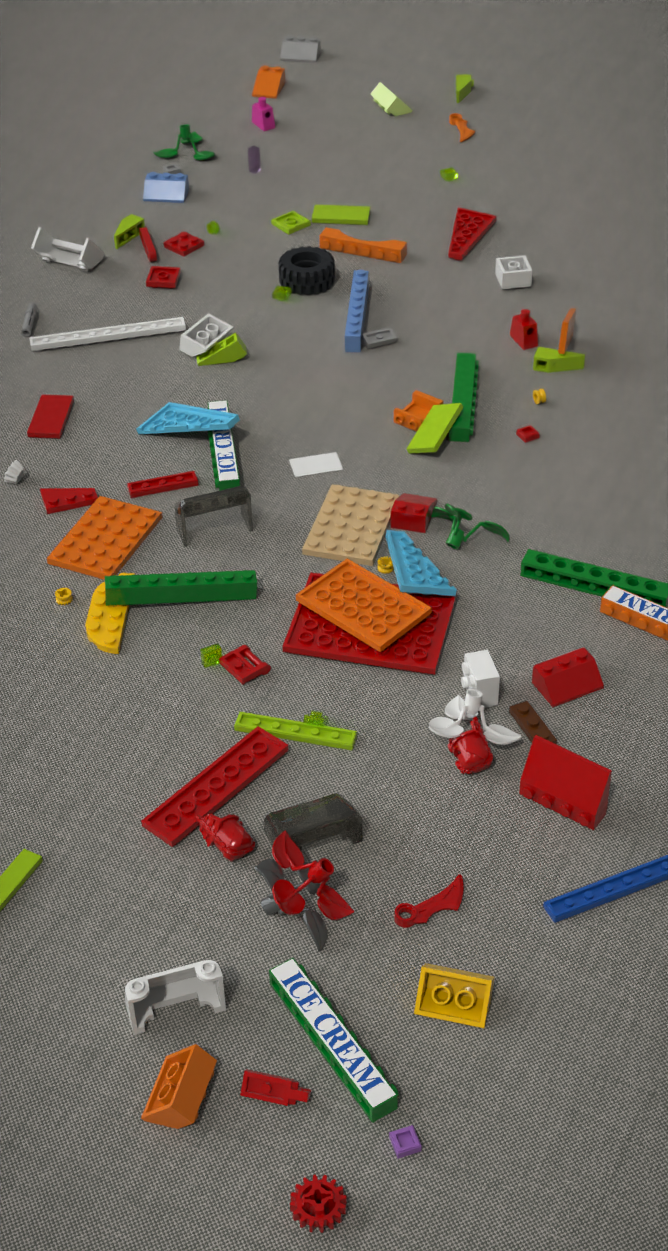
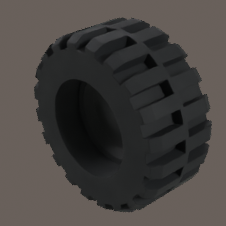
[278,246,335,296]

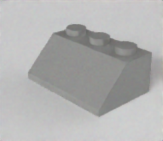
[280,35,321,63]

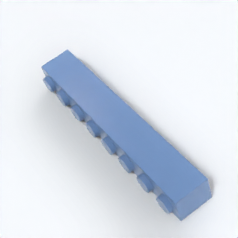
[345,270,369,352]

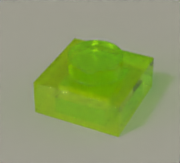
[440,167,458,181]
[272,286,291,301]
[200,643,222,668]
[303,710,328,726]

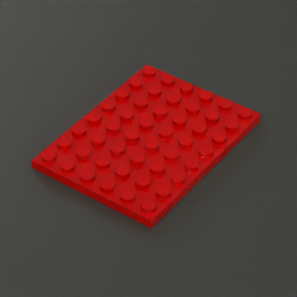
[282,572,457,675]

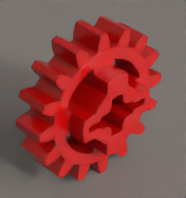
[290,1174,347,1233]

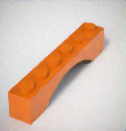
[319,227,407,263]

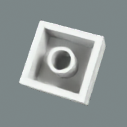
[495,255,532,290]
[461,650,500,708]

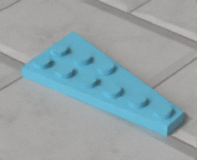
[136,402,240,434]
[385,530,457,596]

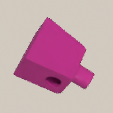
[252,97,275,131]

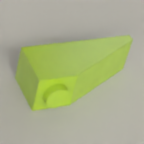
[456,74,474,103]
[114,214,145,249]
[196,333,247,366]

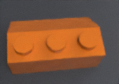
[141,1044,217,1129]

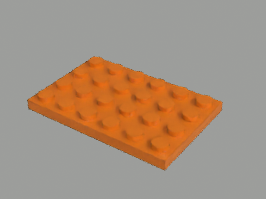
[46,496,162,580]
[296,558,432,652]

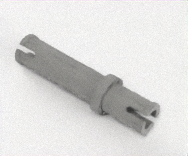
[21,303,38,337]

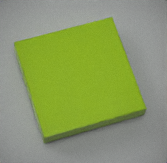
[271,211,311,235]

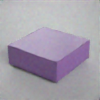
[389,1125,422,1159]

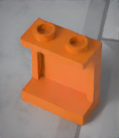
[394,390,443,432]

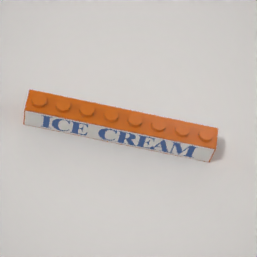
[600,585,668,641]

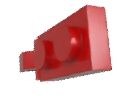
[240,1069,311,1106]

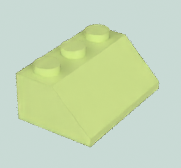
[371,82,413,116]

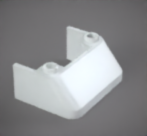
[31,227,105,272]

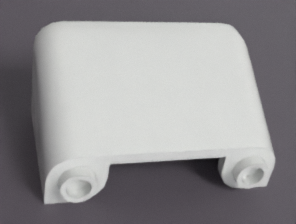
[125,960,226,1035]

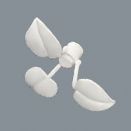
[429,689,521,745]

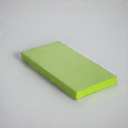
[312,204,370,225]
[406,403,463,453]

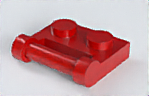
[219,645,271,685]

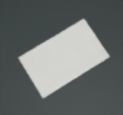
[289,452,343,477]

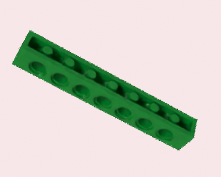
[520,549,668,608]

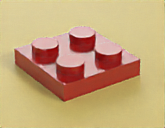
[163,231,204,257]
[146,266,181,289]

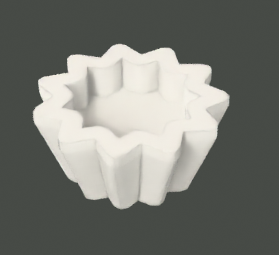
[4,460,25,484]

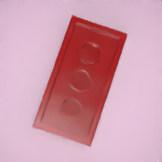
[27,394,74,439]

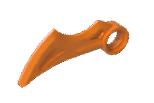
[449,113,475,142]

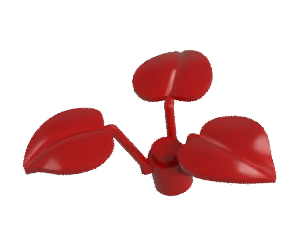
[272,830,354,920]

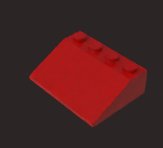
[519,735,612,830]

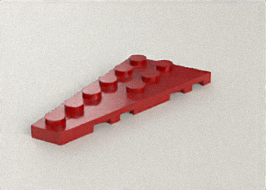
[448,207,497,260]

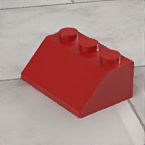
[532,647,604,708]

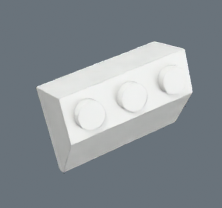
[179,313,234,357]

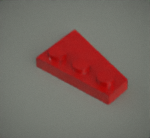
[40,488,98,514]

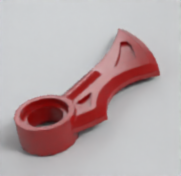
[394,874,464,928]

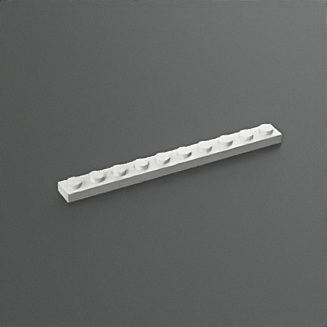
[29,317,186,351]

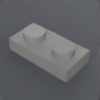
[362,327,397,349]

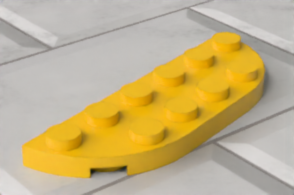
[85,573,135,654]

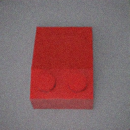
[391,493,437,533]

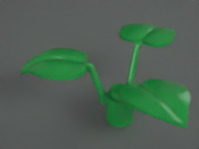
[153,124,216,160]
[431,503,510,550]

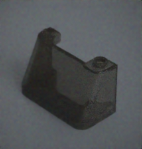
[263,793,363,851]

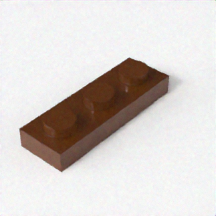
[509,701,557,744]

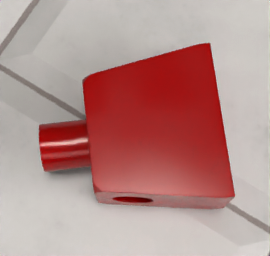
[510,309,538,350]

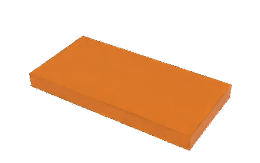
[558,308,577,354]

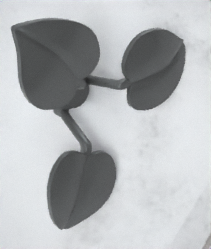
[254,859,328,952]

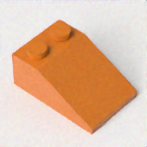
[252,65,286,99]

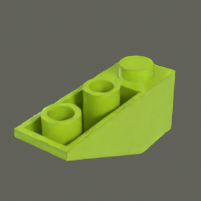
[533,347,585,373]

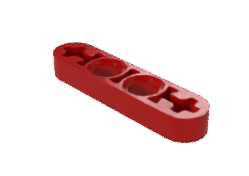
[139,227,157,262]

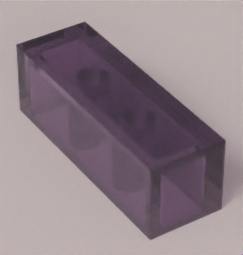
[248,145,261,174]

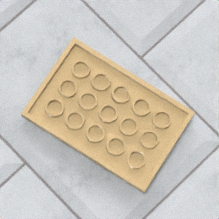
[302,484,399,566]

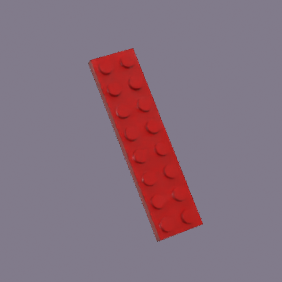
[141,726,289,847]

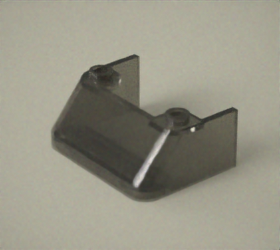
[174,486,253,547]

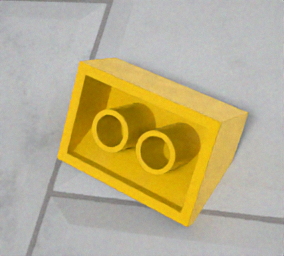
[414,963,495,1028]

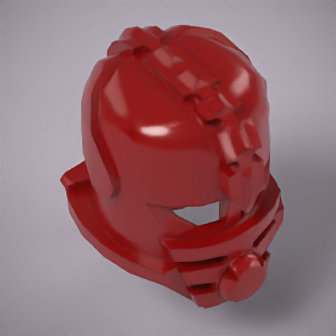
[447,717,493,774]
[195,813,255,862]

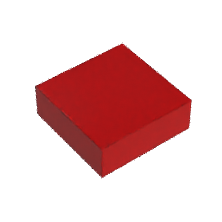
[516,425,540,443]

